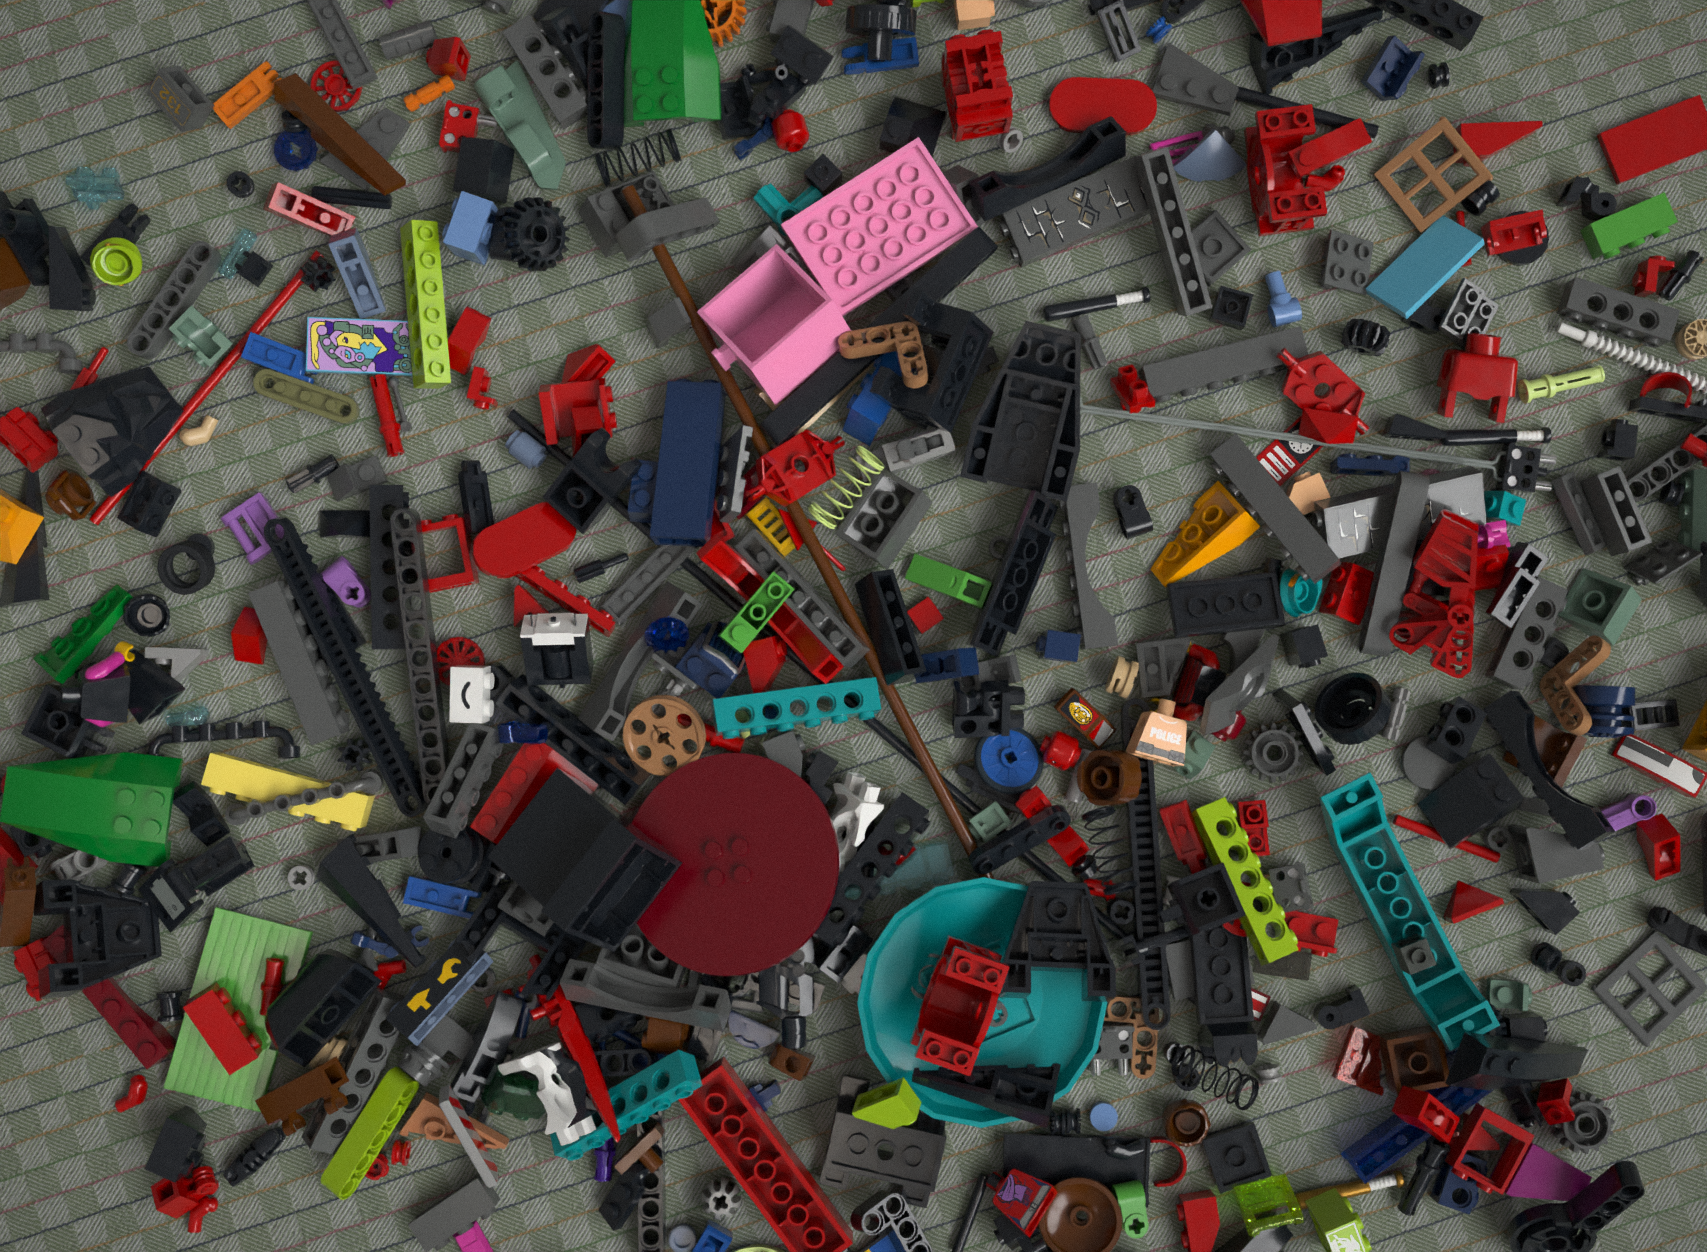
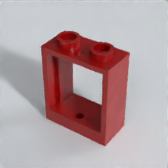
[411,514,480,593]
[1445,1102,1535,1195]

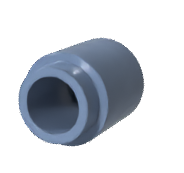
[505,430,547,469]

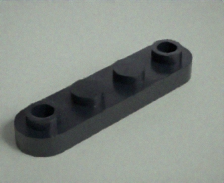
[969,805,1071,874]

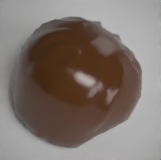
[1162,1098,1211,1148]

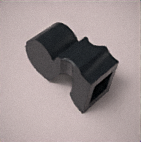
[1556,176,1617,221]

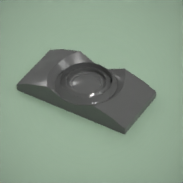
[1199,634,1279,735]

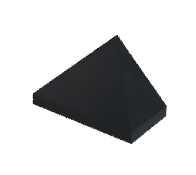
[320,510,370,538]

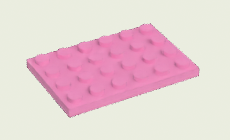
[781,137,978,316]

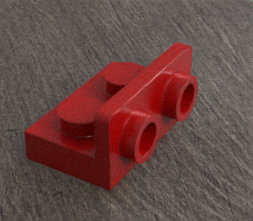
[1474,544,1509,591]
[1319,562,1374,625]
[1284,911,1339,957]

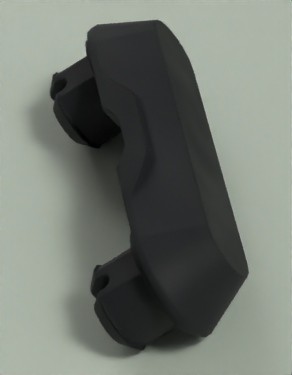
[1647,907,1707,956]

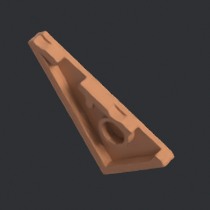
[399,1092,509,1149]

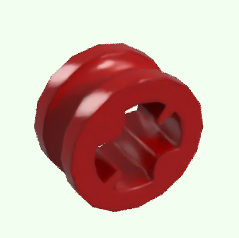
[391,1139,411,1166]

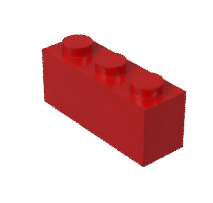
[183,982,262,1075]

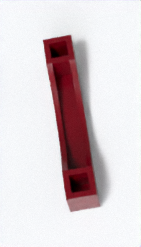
[41,925,177,1070]

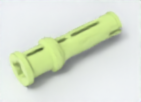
[1518,365,1605,404]

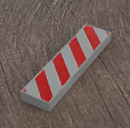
[439,1084,498,1188]

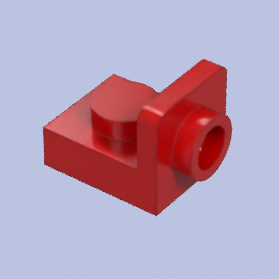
[466,366,498,410]
[1537,1078,1575,1125]

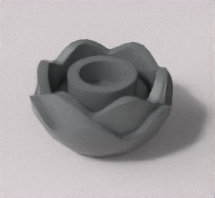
[1202,123,1236,145]

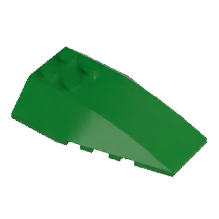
[624,0,721,128]
[0,752,183,867]

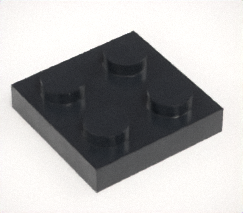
[1202,1121,1272,1194]

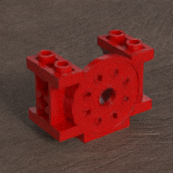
[940,29,1013,142]
[1244,104,1327,237]
[910,935,1010,1076]

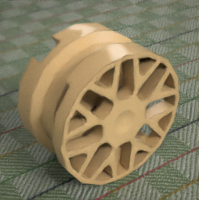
[1675,319,1707,360]
[1105,656,1139,698]
[310,1036,348,1068]

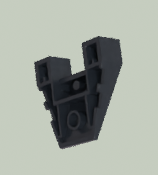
[34,879,162,999]
[998,881,1116,1002]

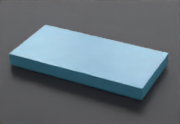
[1366,215,1484,319]

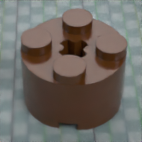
[1077,749,1142,806]
[642,1016,692,1055]

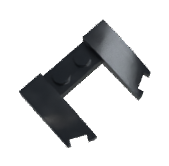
[455,886,587,1001]

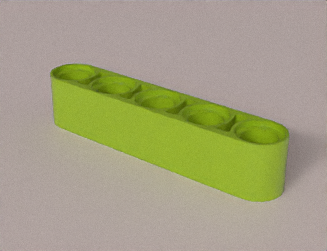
[320,1067,419,1200]

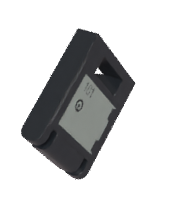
[138,858,204,933]

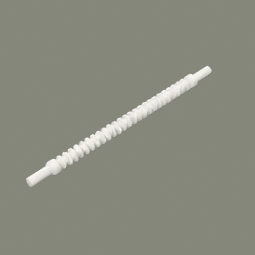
[1556,322,1707,394]

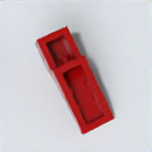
[1286,117,1372,180]

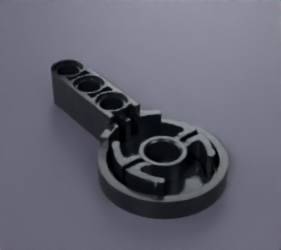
[1507,1161,1645,1252]

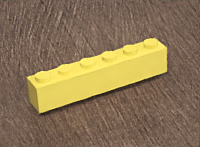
[201,752,375,831]

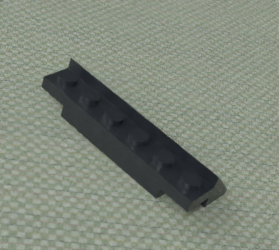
[966,490,1058,657]

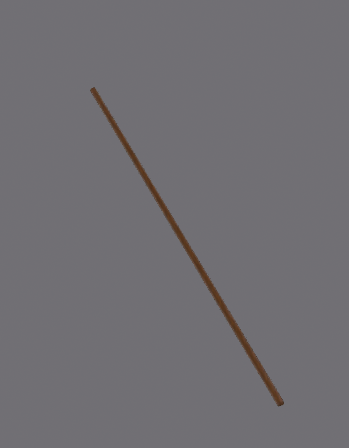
[622,185,995,879]

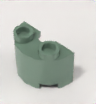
[169,305,233,368]

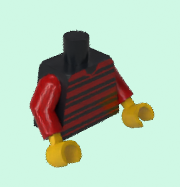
[1150,641,1226,721]

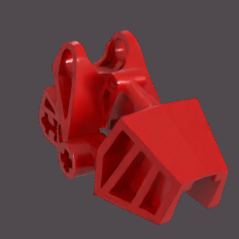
[1389,509,1479,678]

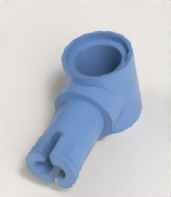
[1265,271,1302,328]

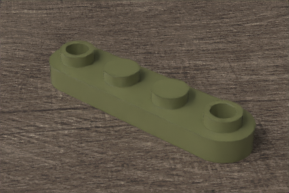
[253,369,360,424]

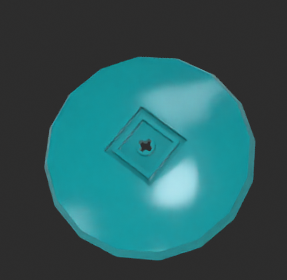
[857,877,1108,1128]

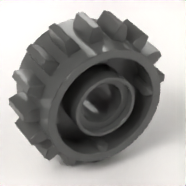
[1241,723,1304,783]
[1552,1091,1615,1154]

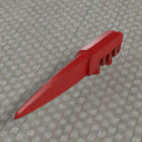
[518,954,620,1143]

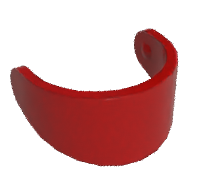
[1640,372,1692,408]
[1150,1136,1187,1187]

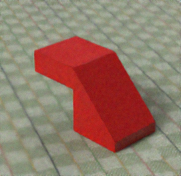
[448,306,491,375]

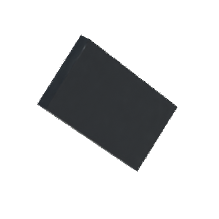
[1166,572,1285,639]

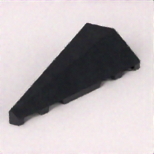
[1249,6,1383,94]
[0,469,49,608]
[316,834,426,968]
[912,1063,1061,1128]

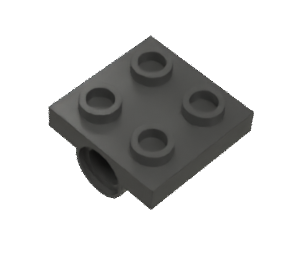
[498,882,554,936]

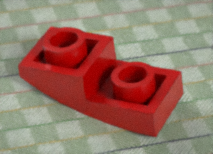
[1237,800,1270,857]

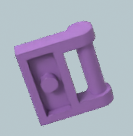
[221,492,284,565]

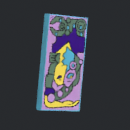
[306,317,412,376]

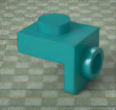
[1484,491,1526,526]

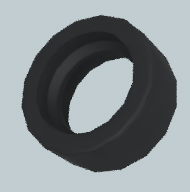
[157,541,215,595]

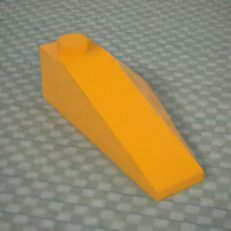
[1150,481,1261,588]

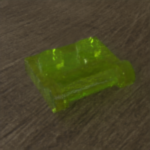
[1232,1174,1304,1237]

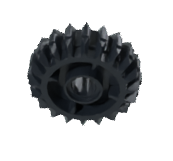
[499,197,571,272]

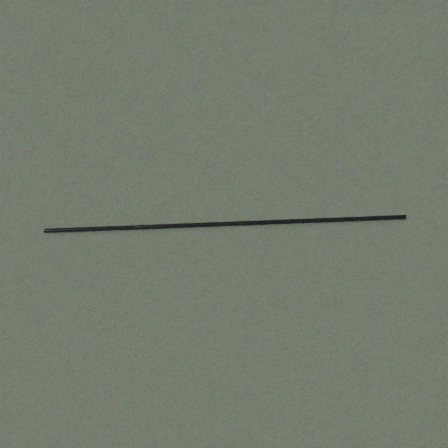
[507,409,1196,1006]

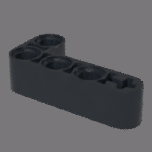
[850,1190,934,1252]

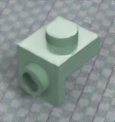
[1171,731,1216,780]

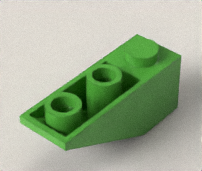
[904,554,992,610]
[717,571,794,653]

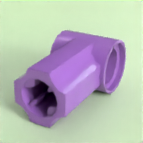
[1601,793,1657,831]

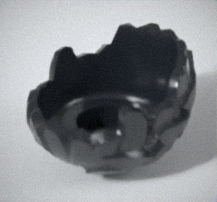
[123,593,170,637]

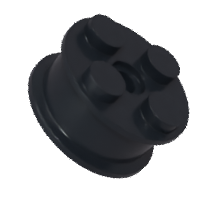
[418,825,485,884]

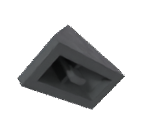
[1257,1001,1317,1045]

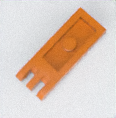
[213,61,282,130]

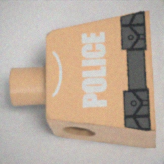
[1126,699,1187,767]

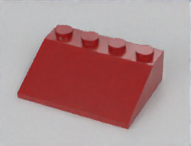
[470,734,599,844]

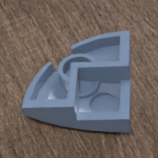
[1173,129,1246,182]

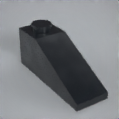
[49,226,96,311]

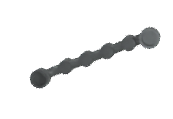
[0,333,82,374]
[225,771,384,825]

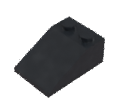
[1417,753,1524,849]

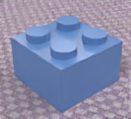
[442,191,501,266]

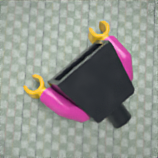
[60,641,135,727]

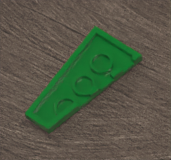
[33,584,133,685]

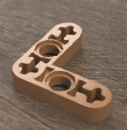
[838,321,928,388]
[1539,635,1611,736]
[1104,995,1159,1079]

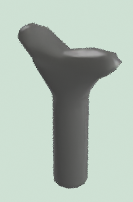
[355,926,379,971]

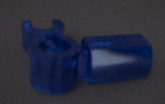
[497,721,548,744]

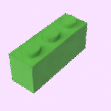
[1580,192,1678,260]

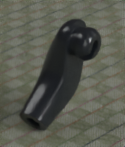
[741,62,788,84]

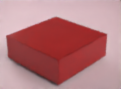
[907,597,944,634]

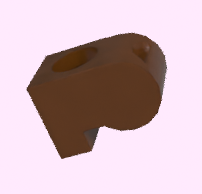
[768,1042,816,1081]

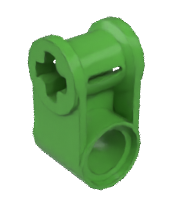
[1111,1179,1149,1238]

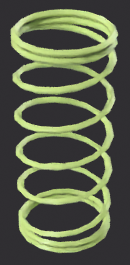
[808,446,885,529]

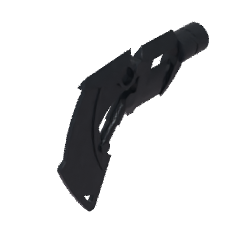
[756,937,815,1049]

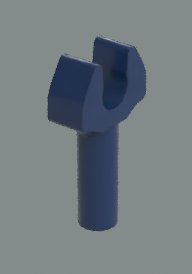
[515,991,541,1038]

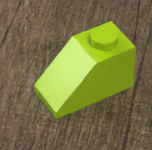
[852,1077,922,1129]

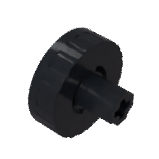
[845,4,917,62]
[1314,672,1391,745]

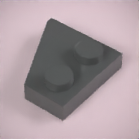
[1136,637,1190,697]

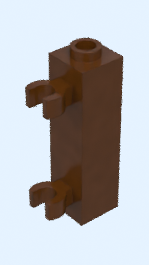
[0,857,36,947]
[255,1056,349,1136]

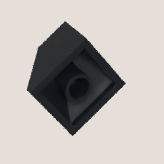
[879,97,946,158]

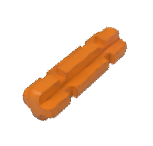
[403,75,455,112]

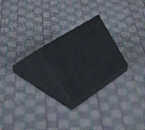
[452,137,515,204]

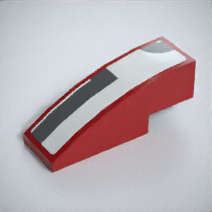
[1611,734,1707,798]

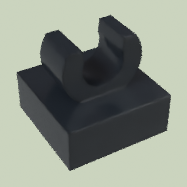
[234,251,273,287]

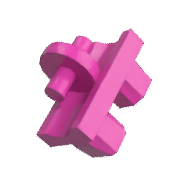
[1478,520,1511,549]

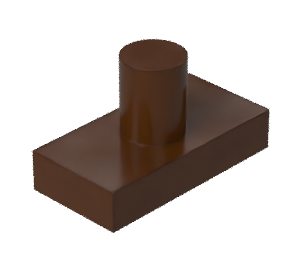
[614,1122,665,1175]

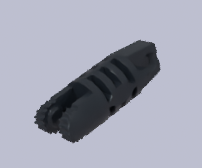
[223,1127,286,1187]

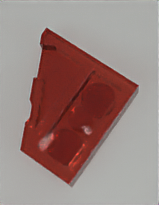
[1332,1025,1384,1096]

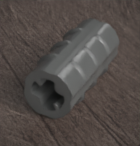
[379,20,438,61]

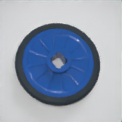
[974,728,1044,794]

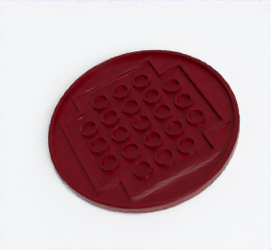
[632,753,839,976]

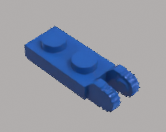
[842,37,919,75]

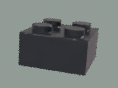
[1209,286,1254,330]

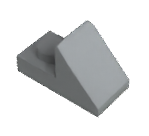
[145,647,209,681]

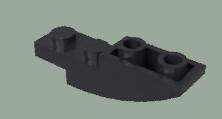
[450,991,523,1103]

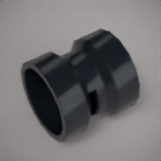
[1461,180,1500,216]

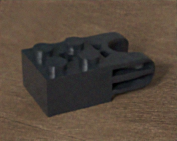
[542,427,642,534]

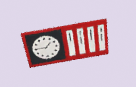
[1256,415,1323,486]

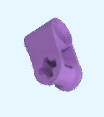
[320,556,371,608]

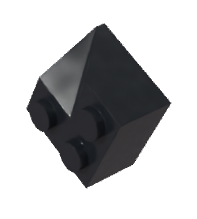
[144,1105,207,1182]

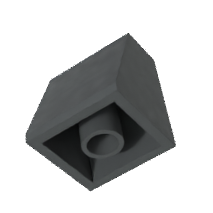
[1507,824,1605,884]

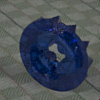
[274,130,318,172]
[645,617,689,654]

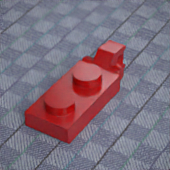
[1159,799,1207,874]

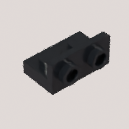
[117,470,181,537]

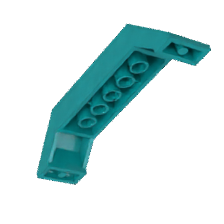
[1319,772,1500,1051]

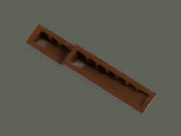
[274,73,406,196]

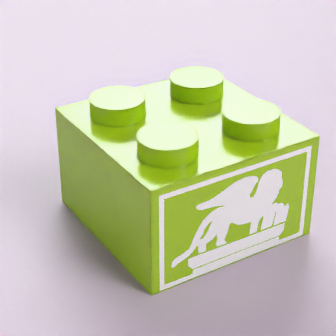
[1305,1188,1372,1252]

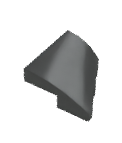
[731,224,806,273]

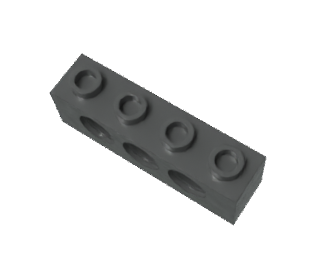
[502,14,587,130]
[1557,277,1680,348]
[1485,576,1568,690]

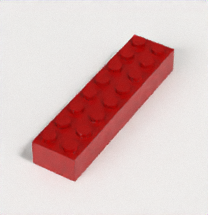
[678,1056,853,1252]

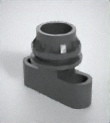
[398,1015,474,1087]

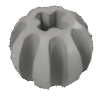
[701,1177,742,1220]

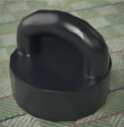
[1531,942,1562,973]

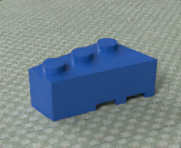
[842,351,915,447]

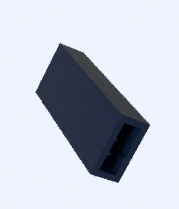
[650,379,726,547]

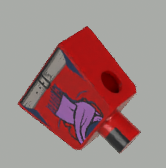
[986,1169,1058,1238]

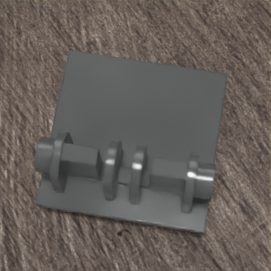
[1319,230,1374,295]
[1624,539,1703,586]

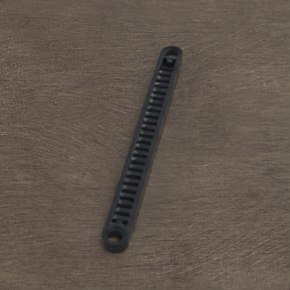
[264,517,428,817]
[1120,698,1171,1030]

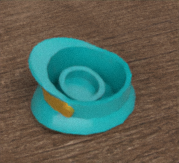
[1279,568,1322,618]

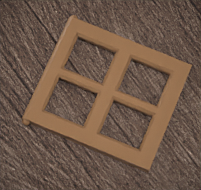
[1374,116,1493,233]

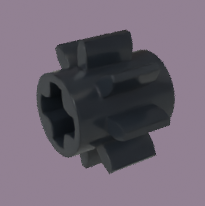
[300,256,336,292]
[337,739,372,771]

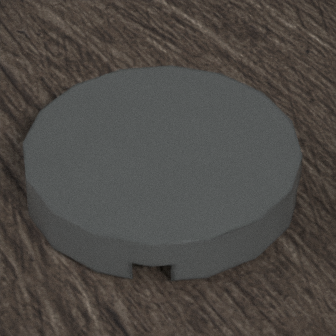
[1401,735,1457,790]

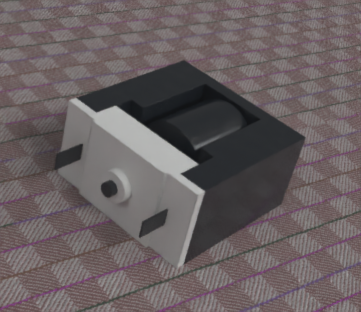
[520,613,594,688]

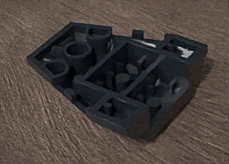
[41,366,184,497]

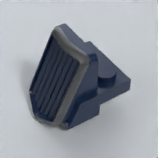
[675,621,746,699]

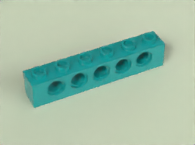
[711,677,881,739]
[550,1050,703,1161]

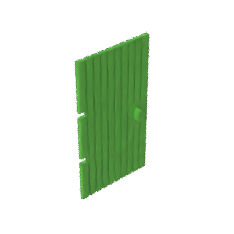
[164,907,313,1112]

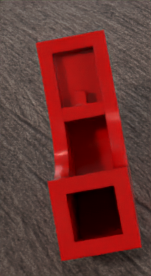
[1015,785,1090,867]

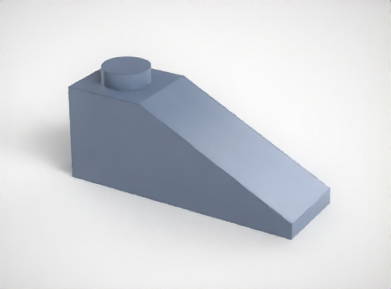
[328,228,386,319]

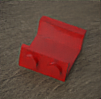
[538,378,617,445]

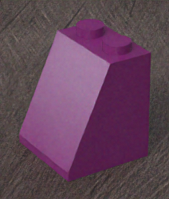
[1489,1136,1592,1201]

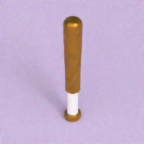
[1294,1170,1404,1210]

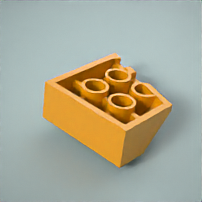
[0,489,44,564]

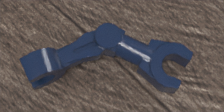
[734,116,774,161]
[350,924,430,958]

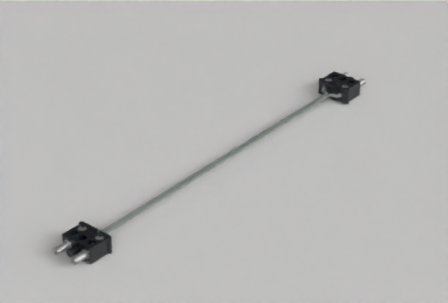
[1080,396,1557,493]

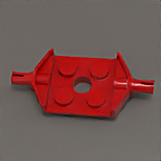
[1276,348,1369,435]
[746,429,845,507]

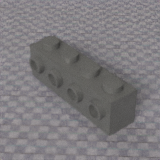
[423,723,503,838]

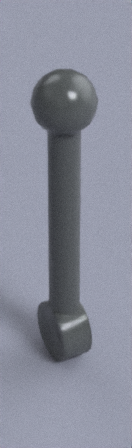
[388,377,412,432]

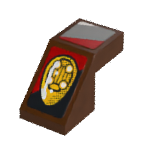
[1054,687,1116,750]

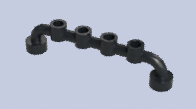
[147,721,301,759]

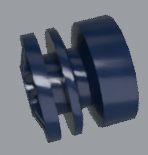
[1574,685,1635,738]

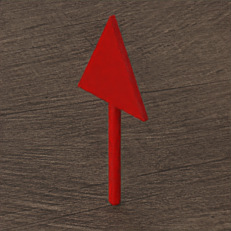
[778,509,846,571]

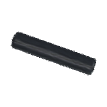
[311,186,392,209]

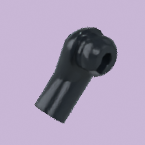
[1103,1137,1145,1161]

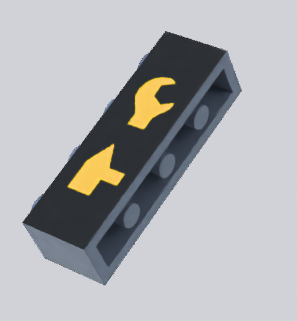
[386,940,494,1046]

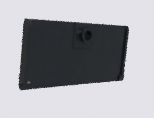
[1002,1132,1150,1208]

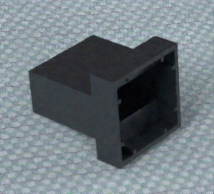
[488,768,682,952]

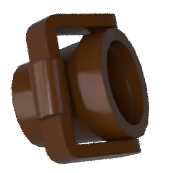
[45,470,97,521]

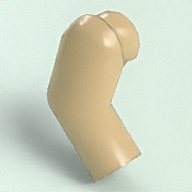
[179,415,219,446]

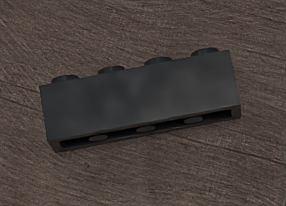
[855,569,927,686]

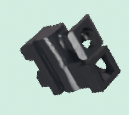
[952,680,1025,738]

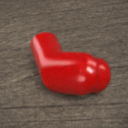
[115,1074,148,1113]

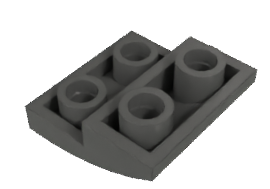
[1438,278,1499,350]

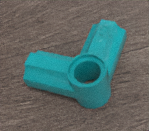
[753,183,823,237]

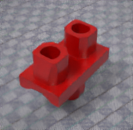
[1110,365,1155,414]

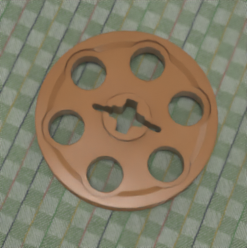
[623,695,706,776]

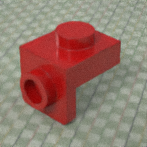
[1632,256,1675,297]

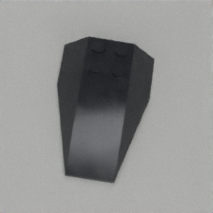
[960,321,1081,502]

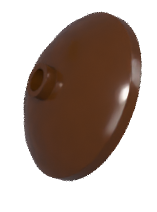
[1039,1177,1122,1252]

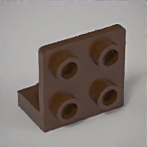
[1502,716,1588,787]

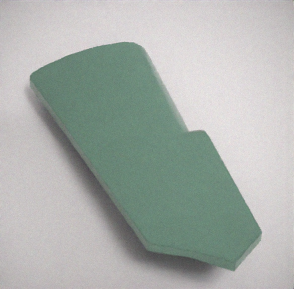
[474,61,566,190]

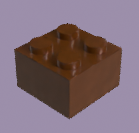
[1378,1025,1449,1096]

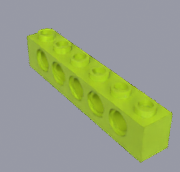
[400,220,451,389]
[1192,797,1299,966]

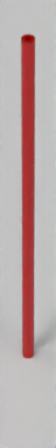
[89,250,325,525]

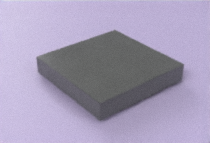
[1191,210,1252,287]

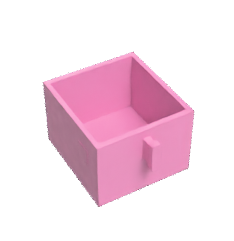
[697,244,851,405]

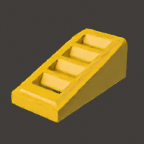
[746,497,795,556]

